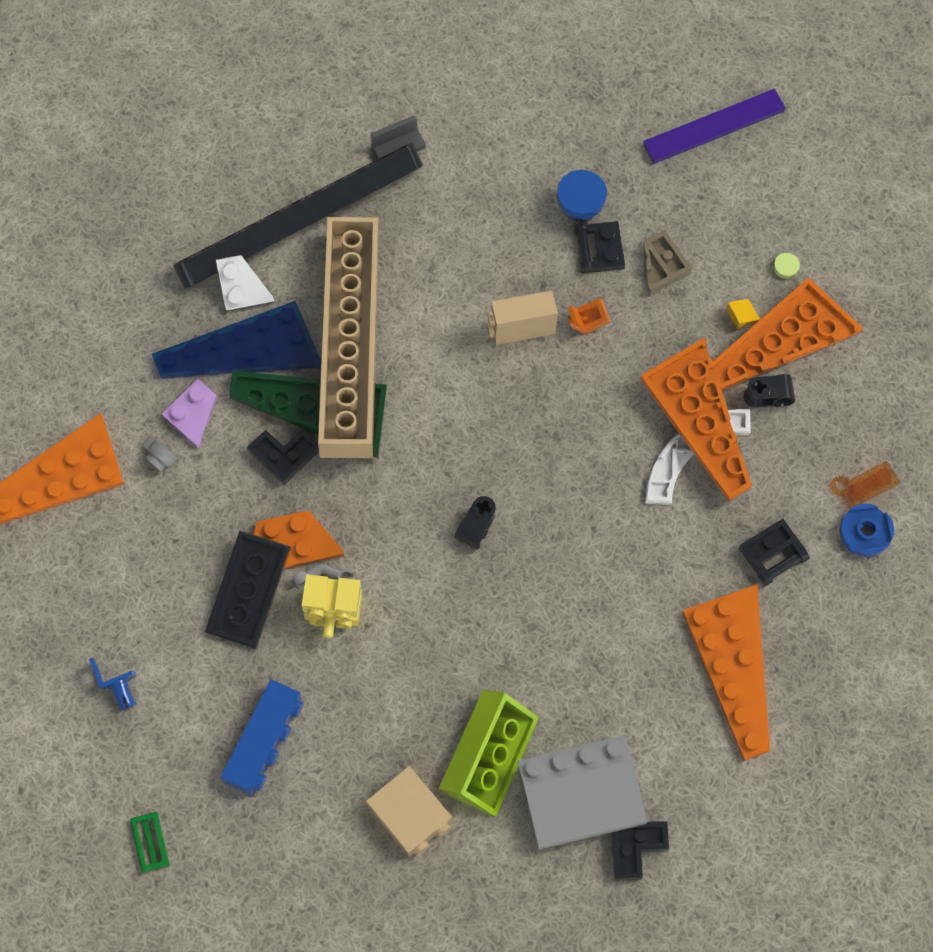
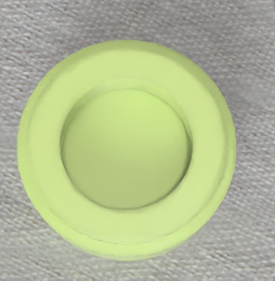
[773,253,800,279]

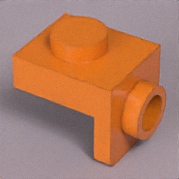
[567,297,611,335]

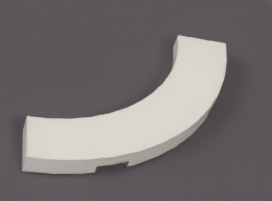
[645,409,750,505]

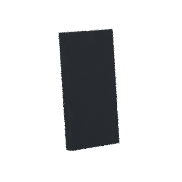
[205,531,291,649]

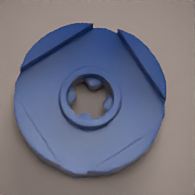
[839,504,894,557]

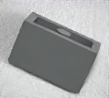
[370,115,426,159]

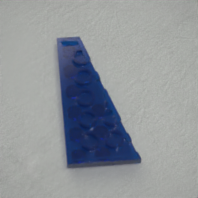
[152,301,322,379]

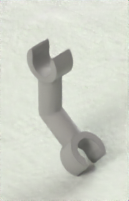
[293,564,354,590]

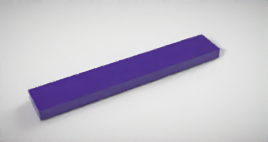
[643,88,786,164]

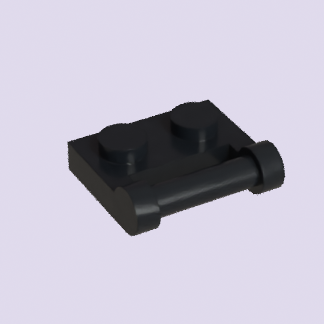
[574,221,625,274]
[738,519,810,587]

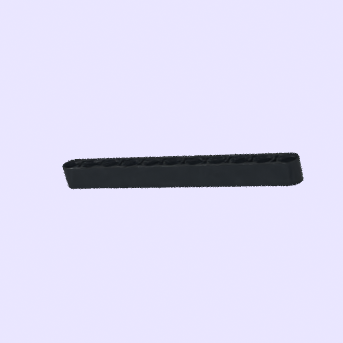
[173,142,423,288]

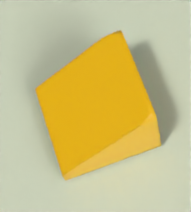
[726,299,760,331]

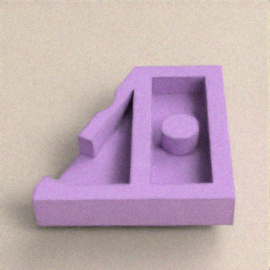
[161,379,217,448]

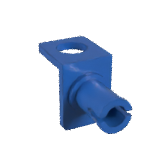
[89,658,137,711]

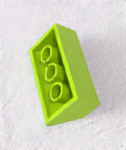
[439,689,539,817]

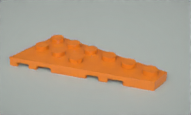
[712,277,864,391]
[640,337,752,502]
[0,413,124,525]

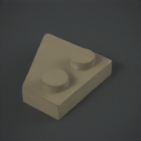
[643,230,692,295]

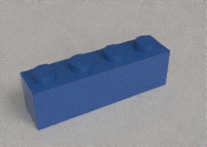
[221,679,304,796]

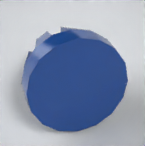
[557,169,607,222]

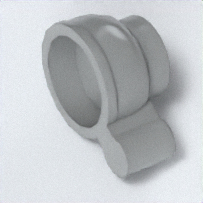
[142,435,178,471]

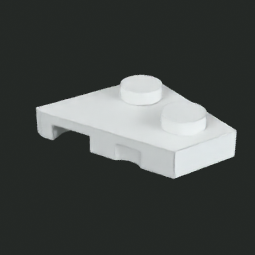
[216,255,274,310]

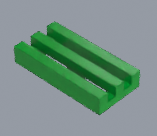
[130,811,170,874]

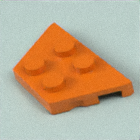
[253,510,344,570]

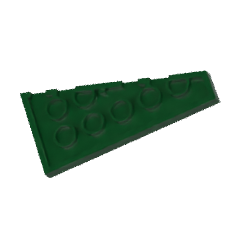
[229,371,387,459]

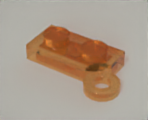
[830,461,900,507]

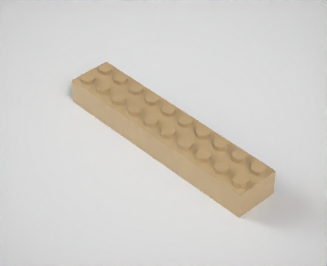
[318,217,379,458]

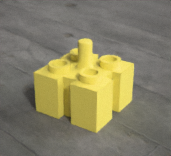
[302,574,362,638]

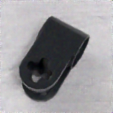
[743,374,796,408]
[454,496,496,550]

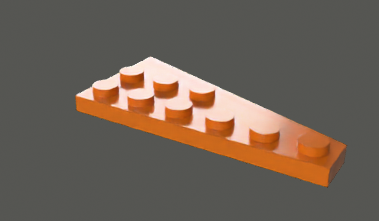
[682,584,770,761]

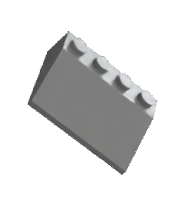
[517,735,647,850]

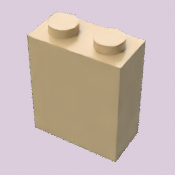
[487,291,558,345]
[366,766,452,857]

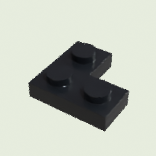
[247,429,319,485]
[611,821,669,881]

